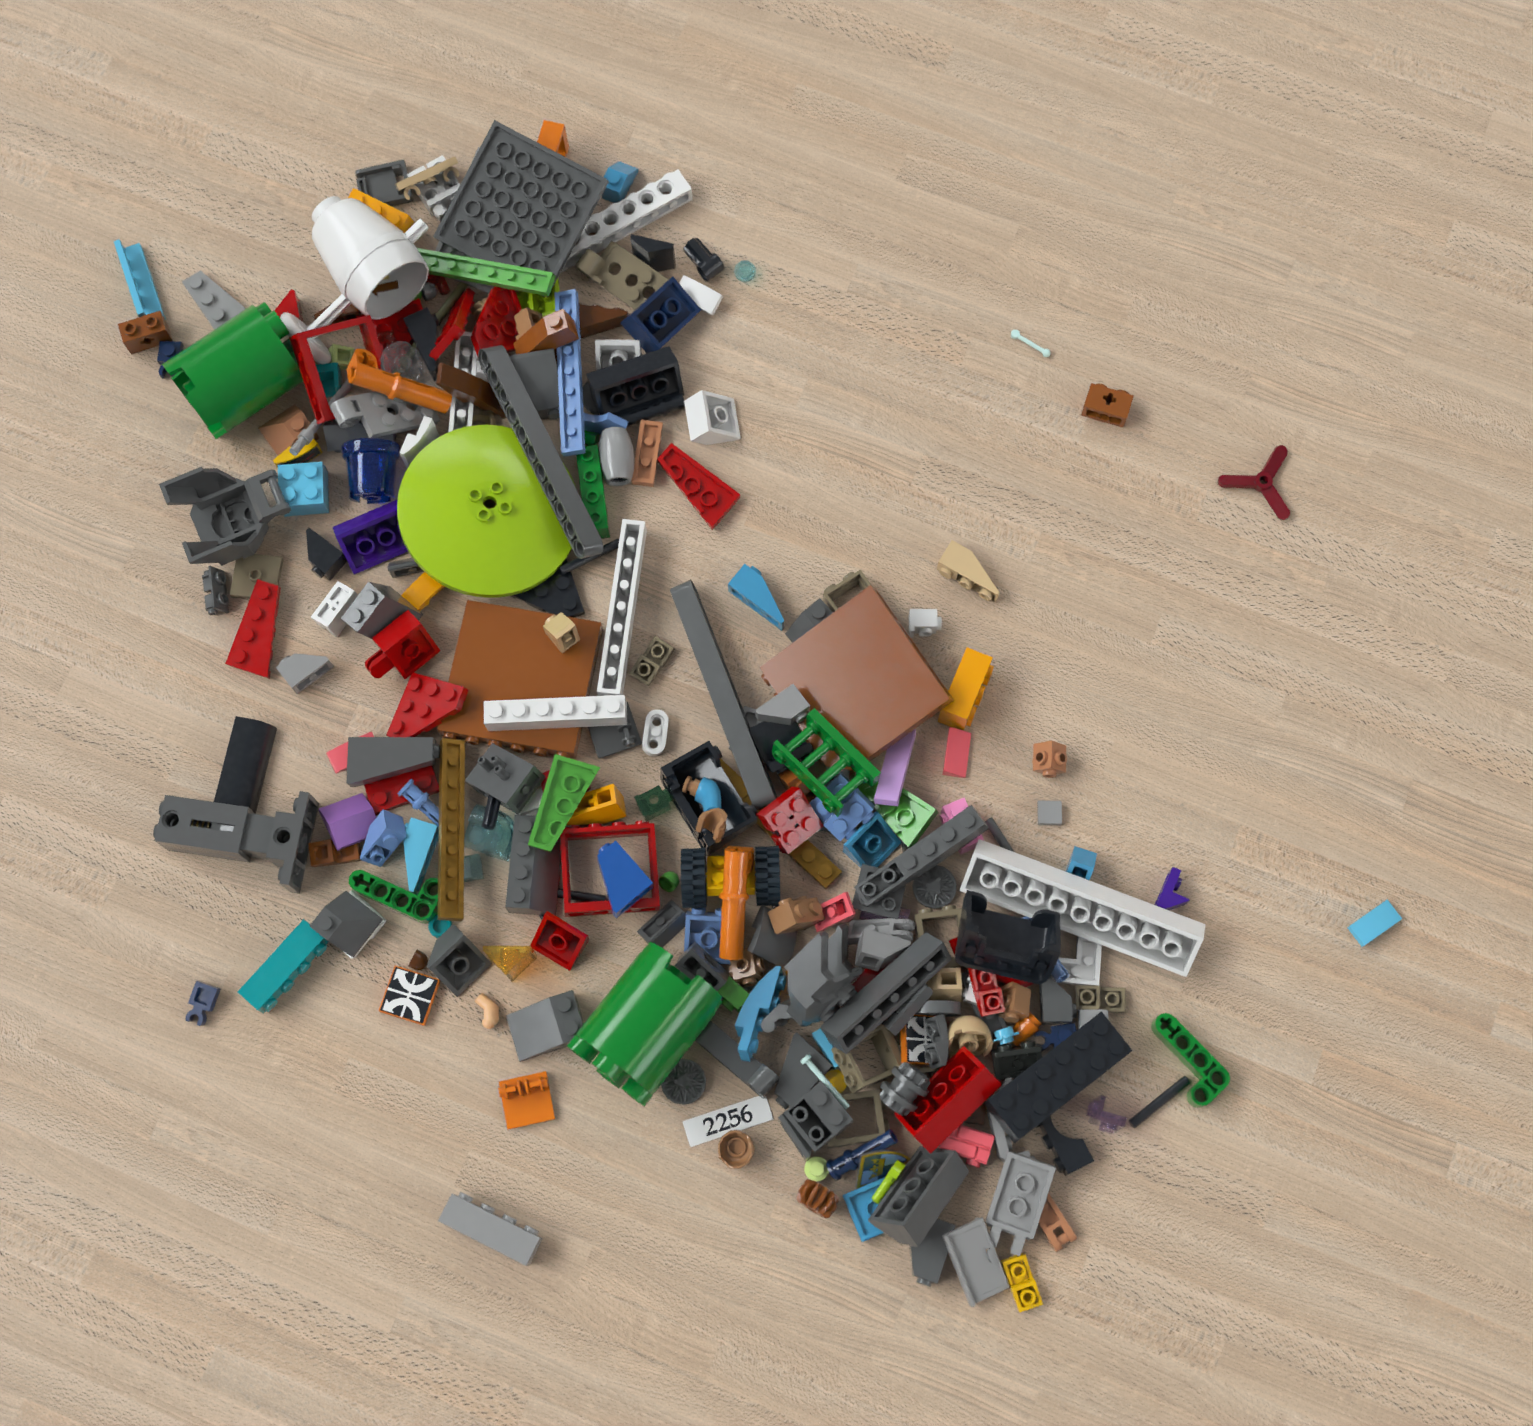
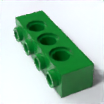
[576,445,610,539]

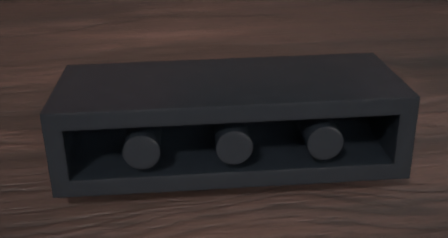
[214,716,277,814]

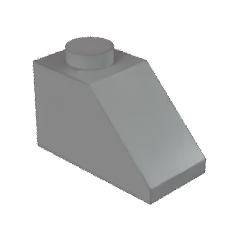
[276,653,334,694]
[755,684,810,725]

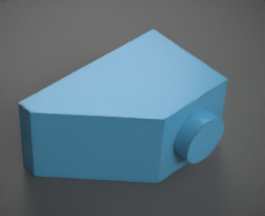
[601,161,639,203]
[1065,846,1097,881]

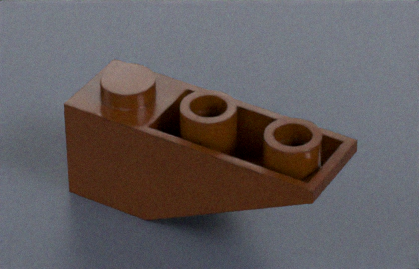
[579,303,629,338]

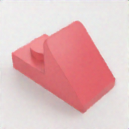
[814,892,856,932]

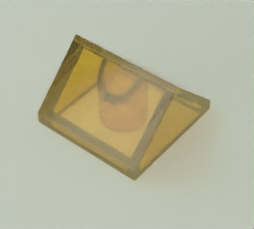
[482,946,537,982]

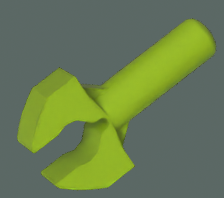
[872,1160,906,1204]

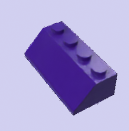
[333,499,408,575]

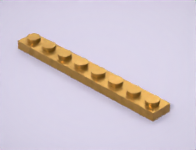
[438,738,465,922]
[720,759,842,890]

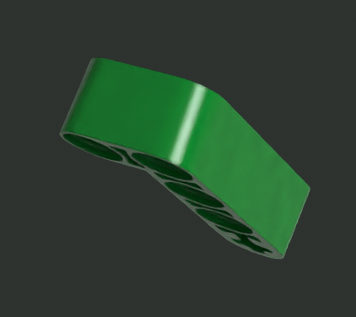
[349,870,438,924]
[1151,1013,1230,1108]

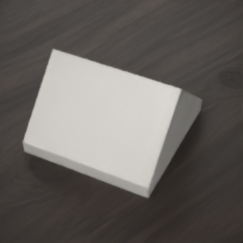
[595,340,642,370]

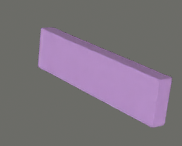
[874,729,916,806]

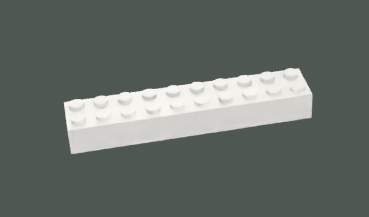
[959,839,1206,977]

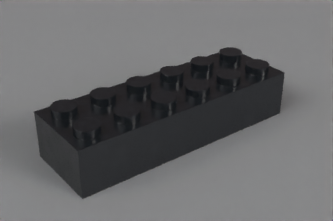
[984,1011,1133,1144]

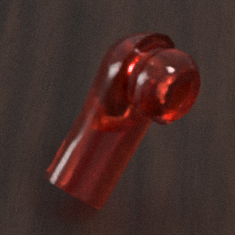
[425,274,451,296]
[363,331,397,351]

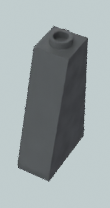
[347,737,440,787]

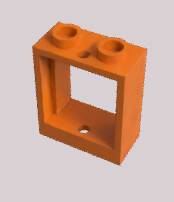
[537,120,569,157]

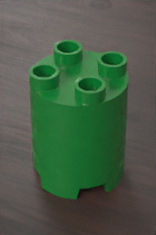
[162,302,304,440]
[567,942,722,1107]

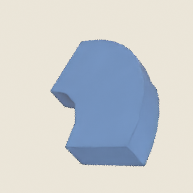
[584,412,628,435]

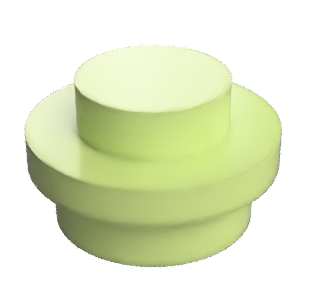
[804,1156,829,1182]

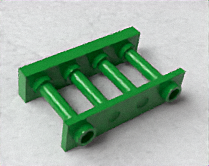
[772,708,881,817]

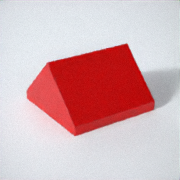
[530,911,589,971]

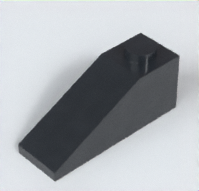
[403,307,440,381]

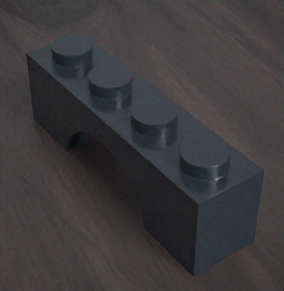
[1036,1116,1094,1176]

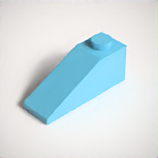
[403,818,439,896]

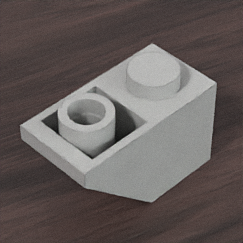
[855,929,911,971]

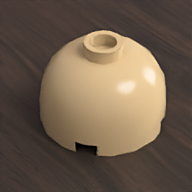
[947,1015,993,1058]

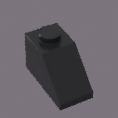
[306,528,347,581]

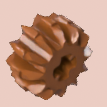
[796,1179,839,1218]

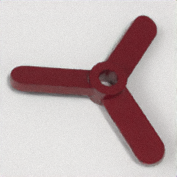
[1218,445,1290,520]

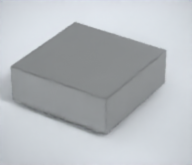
[1037,801,1062,826]

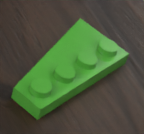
[528,754,600,852]
[857,777,939,848]

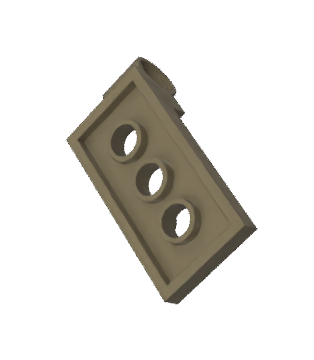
[575,240,669,310]

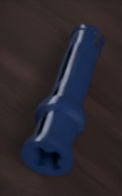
[826,1129,898,1181]

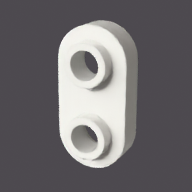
[642,710,669,756]

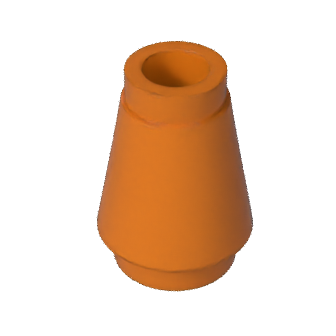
[1012,1012,1042,1046]

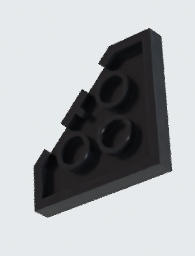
[510,559,585,618]

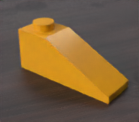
[567,783,627,825]

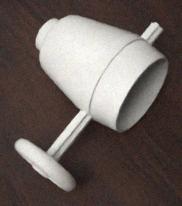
[280,196,429,365]

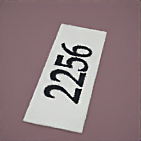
[682,1096,773,1147]

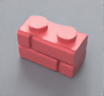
[938,1125,995,1168]

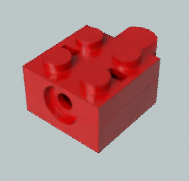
[365,610,441,679]

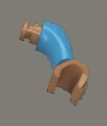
[682,776,727,843]

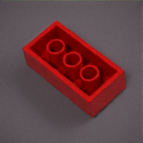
[894,1046,1002,1154]

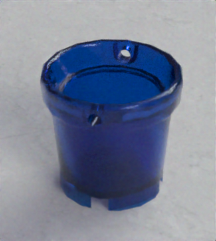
[341,438,401,504]

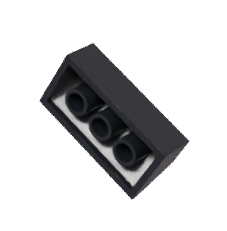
[586,346,684,417]

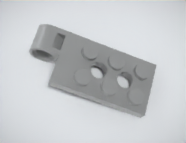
[330,382,440,439]

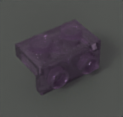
[1086,1095,1127,1134]

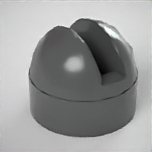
[421,282,438,301]

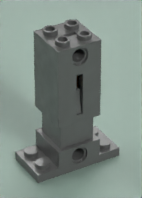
[153,791,319,894]

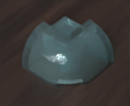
[464,804,514,862]

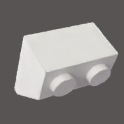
[684,390,741,445]

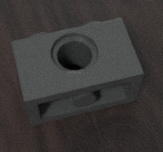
[675,942,730,991]

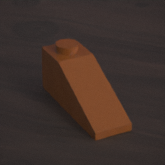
[514,309,579,355]

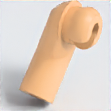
[475,993,499,1029]

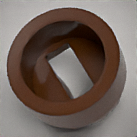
[408,949,428,970]

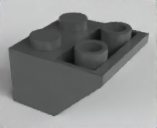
[783,1081,854,1152]

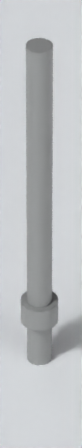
[289,379,354,456]

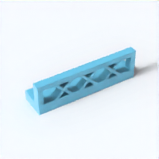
[113,239,166,319]

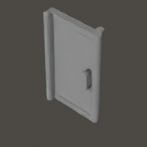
[942,1217,1010,1307]

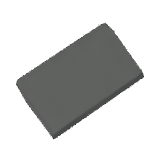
[388,558,424,578]
[637,900,686,948]

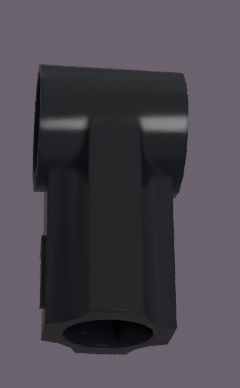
[683,238,725,282]

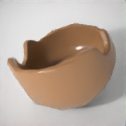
[718,1130,755,1169]

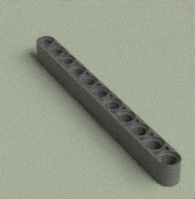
[478,345,603,559]
[670,579,778,811]

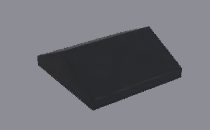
[630,234,676,272]

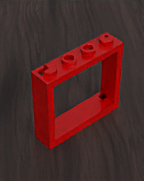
[289,315,391,424]
[560,820,660,917]

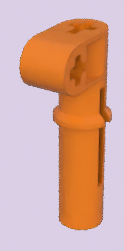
[347,349,452,414]
[719,846,754,960]

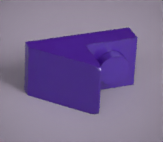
[1154,867,1190,910]

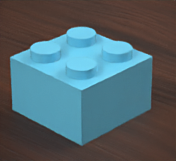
[278,462,329,517]

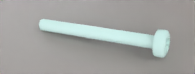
[801,1054,850,1110]

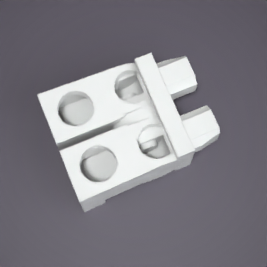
[407,155,460,221]

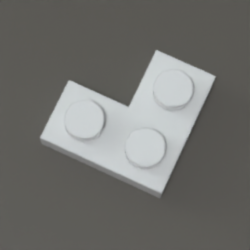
[1050,936,1102,986]

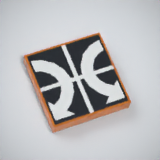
[379,966,441,1026]
[900,1015,934,1065]

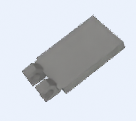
[985,1150,1056,1256]

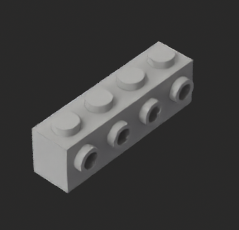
[438,1192,543,1266]

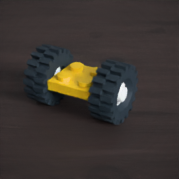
[681,846,781,908]

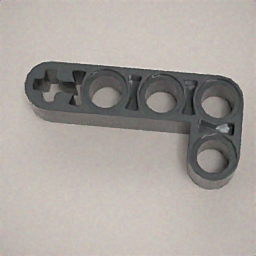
[695,1021,779,1099]

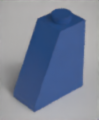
[597,840,653,919]

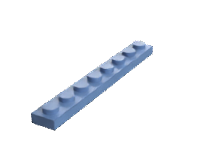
[555,289,585,457]

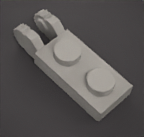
[848,918,915,945]

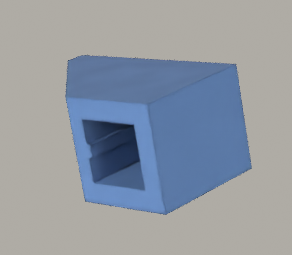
[360,809,406,867]

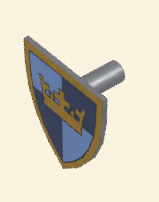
[856,1143,911,1189]

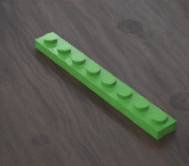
[417,248,556,296]

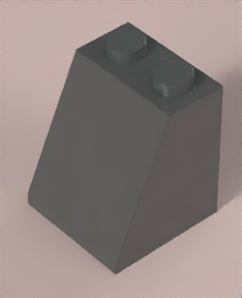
[509,348,560,420]
[341,582,423,639]

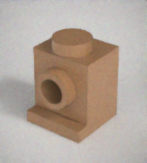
[514,307,543,340]
[999,982,1031,1023]

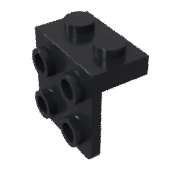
[749,721,814,774]

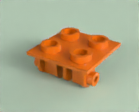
[498,1071,555,1130]

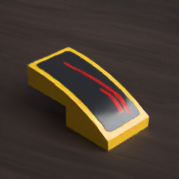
[272,439,322,469]

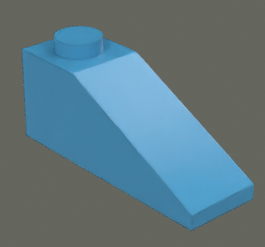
[728,564,785,631]

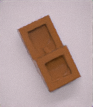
[308,839,361,867]

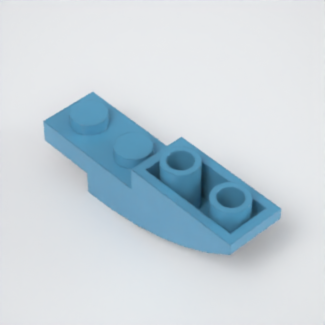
[735,966,786,1062]

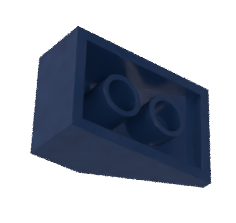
[621,276,701,354]

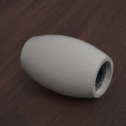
[598,427,635,486]

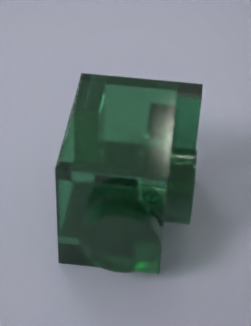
[634,785,672,822]

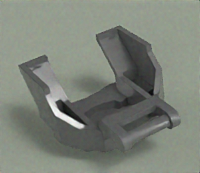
[159,466,291,566]
[761,923,863,1033]

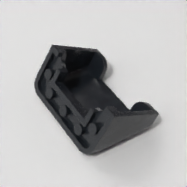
[660,741,758,856]
[955,890,1061,984]

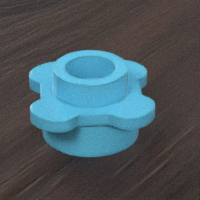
[993,1026,1019,1045]

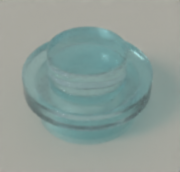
[734,260,756,282]

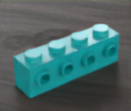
[237,919,329,1014]

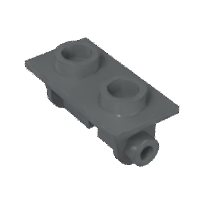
[202,566,229,615]

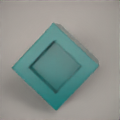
[316,362,343,398]

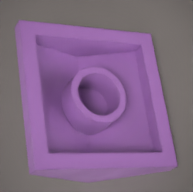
[318,793,376,850]

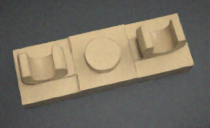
[395,156,459,200]

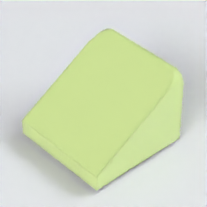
[328,344,354,370]

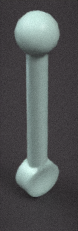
[1011,329,1051,357]

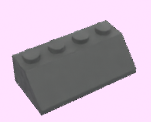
[505,815,561,916]
[868,1146,969,1247]

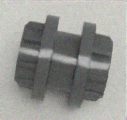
[879,1062,930,1116]

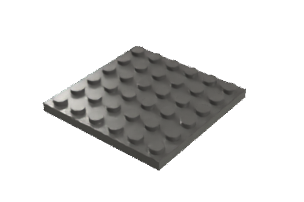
[433,120,609,298]

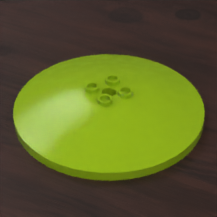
[397,425,577,598]

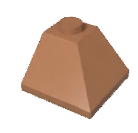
[258,404,319,455]

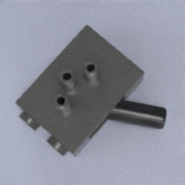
[465,743,546,830]

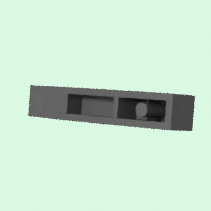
[854,805,990,907]

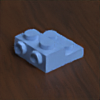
[810,772,875,841]
[684,908,731,964]

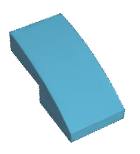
[1347,899,1402,947]

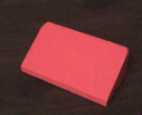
[942,727,971,778]

